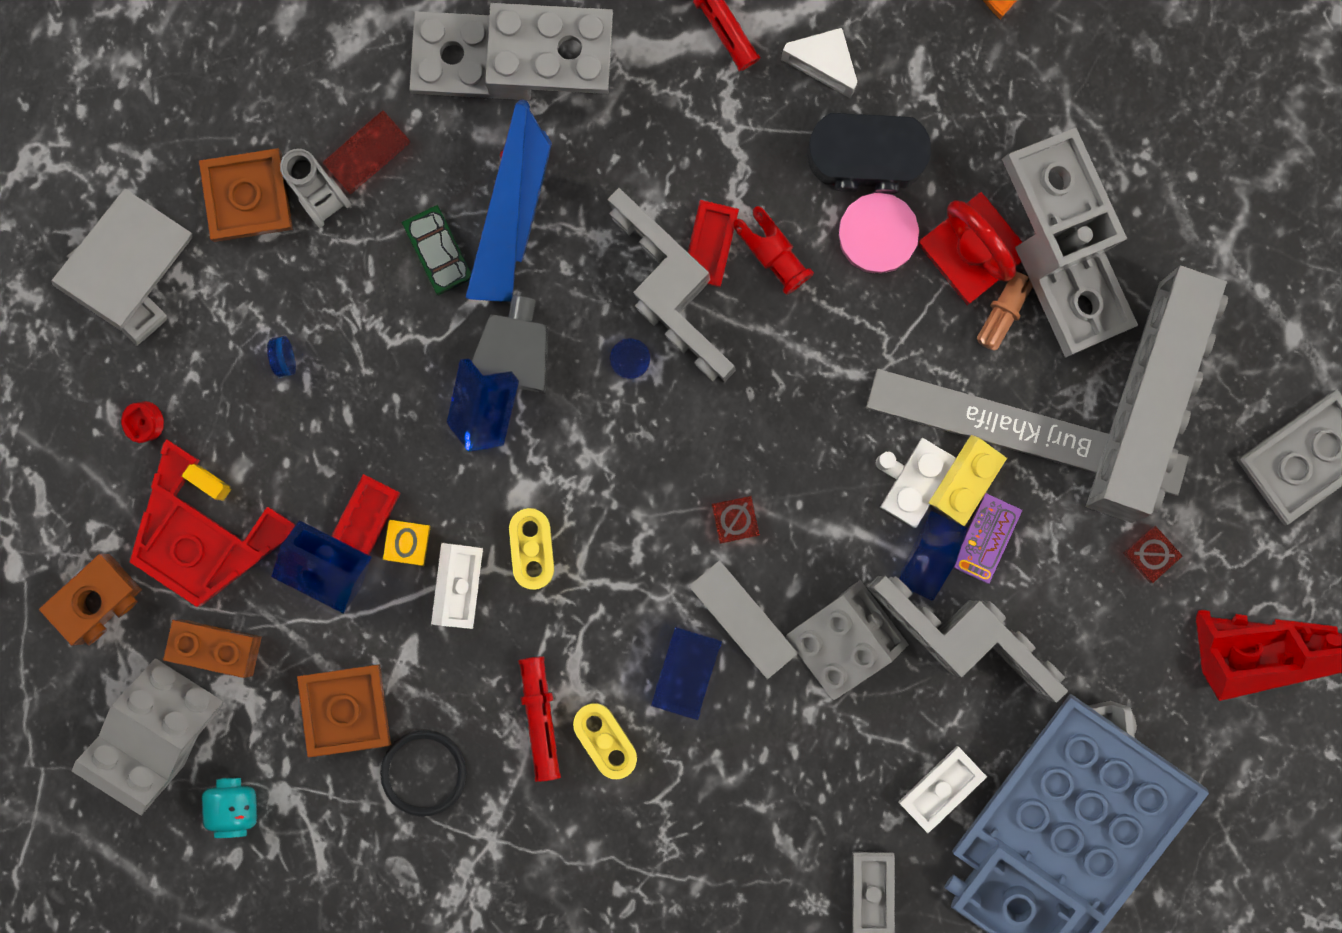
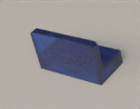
[447,358,519,452]

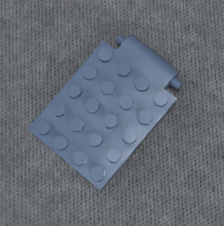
[944,694,1209,933]

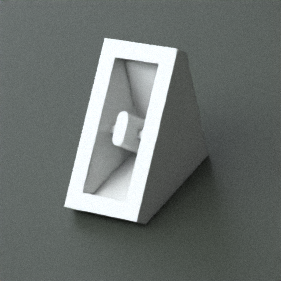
[781,28,857,98]

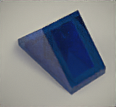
[898,511,968,601]

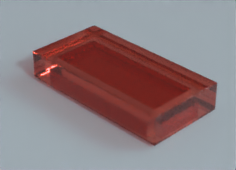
[322,110,411,195]

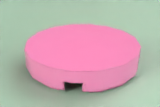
[838,193,919,273]

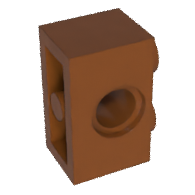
[39,554,142,646]
[163,619,262,678]

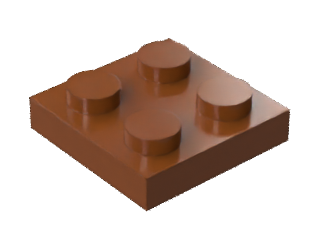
[199,148,293,242]
[297,664,391,758]

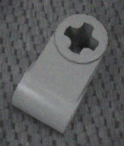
[280,149,352,228]

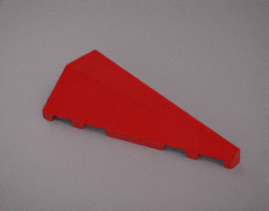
[1196,610,1342,701]

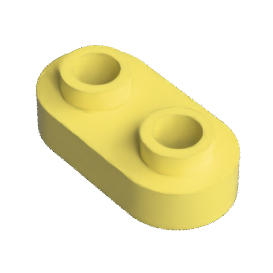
[509,508,554,590]
[573,703,637,779]

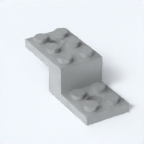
[410,3,613,100]
[1002,128,1138,358]
[607,188,736,382]
[866,576,1068,703]

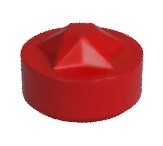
[121,401,164,443]

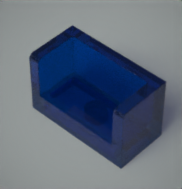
[651,626,722,720]

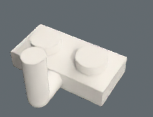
[876,438,956,528]

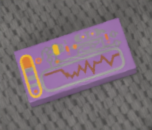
[951,493,1022,584]

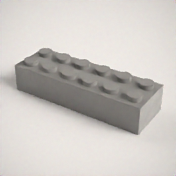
[1085,265,1228,523]

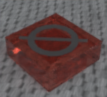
[711,496,760,544]
[1123,526,1183,583]

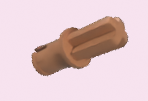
[977,272,1033,351]

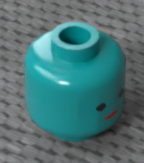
[202,778,257,838]

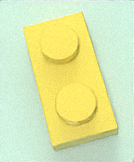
[929,435,1007,526]

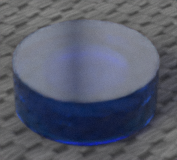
[267,336,296,378]
[610,338,650,380]

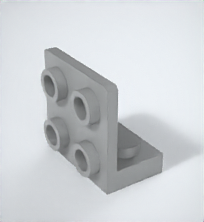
[786,580,909,700]

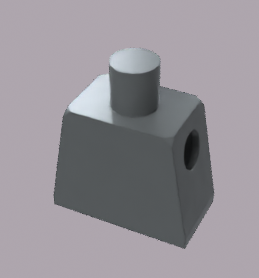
[467,295,548,394]

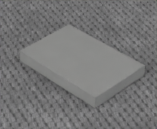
[51,188,192,331]
[1237,389,1342,525]

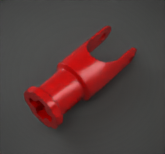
[733,206,814,295]

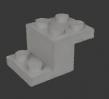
[72,658,223,816]

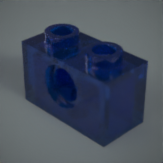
[271,520,372,614]

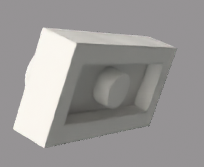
[431,543,483,629]
[898,746,987,833]

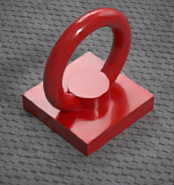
[917,192,1022,306]

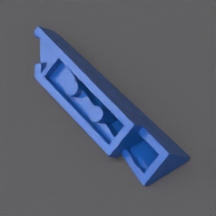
[466,99,552,302]

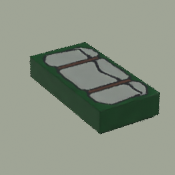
[401,205,472,296]

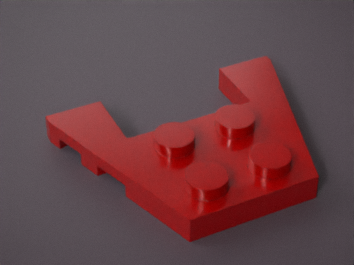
[130,439,300,607]

